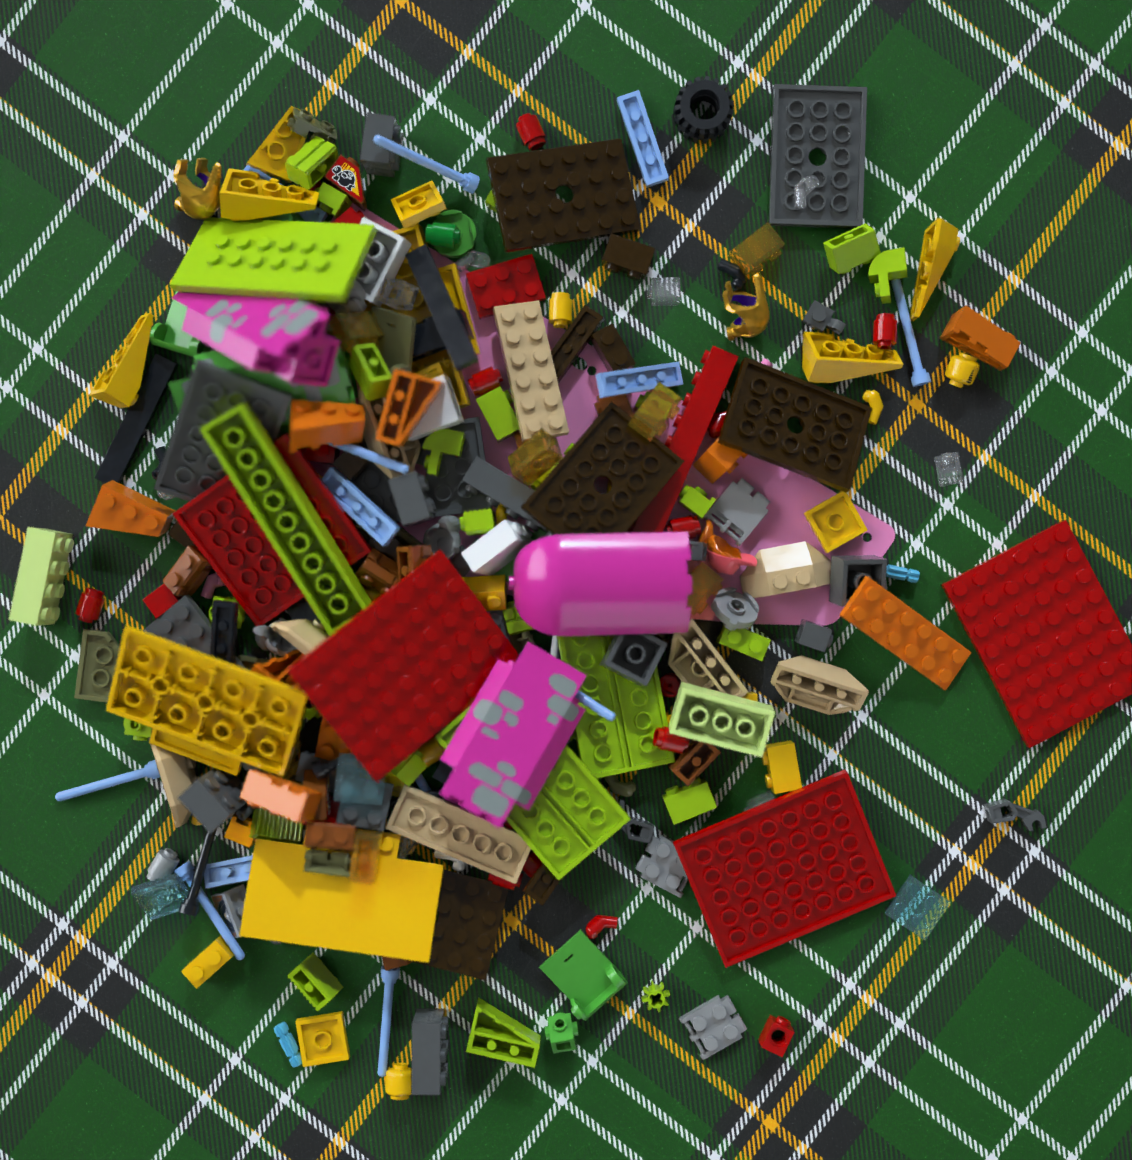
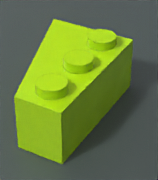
[466,997,541,1068]

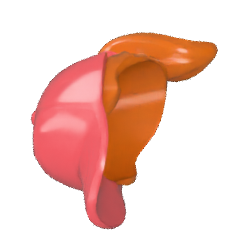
[698,519,757,575]

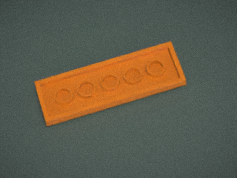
[839,576,972,690]

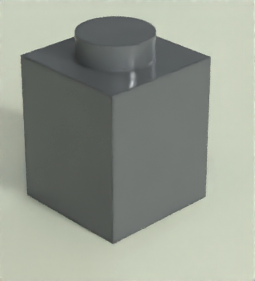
[794,619,833,652]

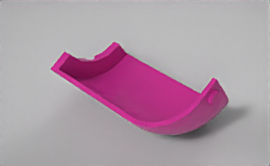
[509,532,692,636]

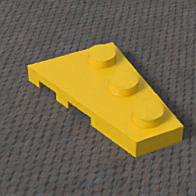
[246,106,307,183]

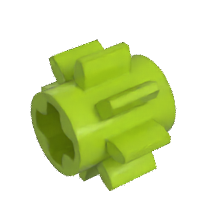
[641,980,670,1012]

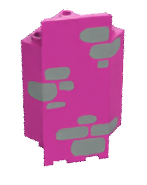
[171,292,340,387]
[440,642,587,828]

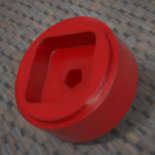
[660,673,682,698]

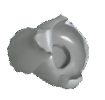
[423,515,461,560]
[253,618,297,657]

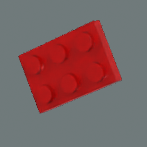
[466,254,546,319]

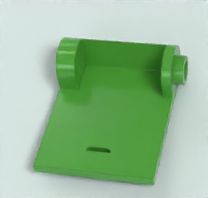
[150,291,211,357]
[539,929,628,1021]

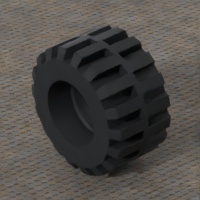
[673,76,734,144]

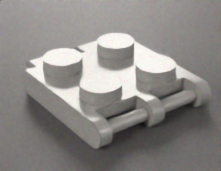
[704,478,771,546]
[635,835,688,898]
[679,995,747,1060]

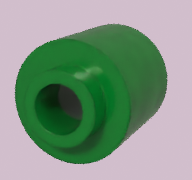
[425,222,461,249]

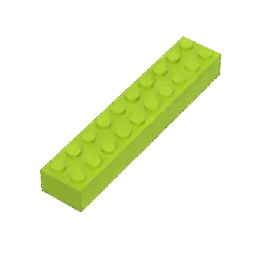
[200,402,372,636]

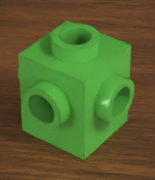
[544,1013,579,1053]

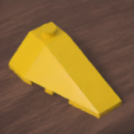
[220,169,319,221]
[910,218,960,321]
[89,313,154,408]
[802,332,904,384]

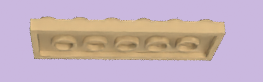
[493,300,569,442]
[386,784,531,884]

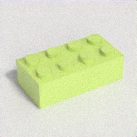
[9,527,74,626]
[668,682,775,757]

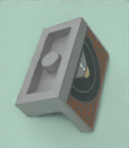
[211,884,246,938]

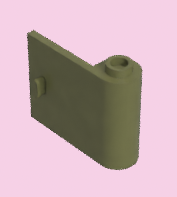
[368,306,416,376]

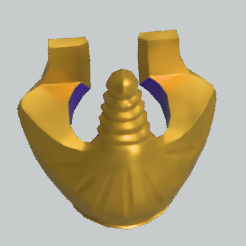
[173,158,222,220]
[723,274,770,341]

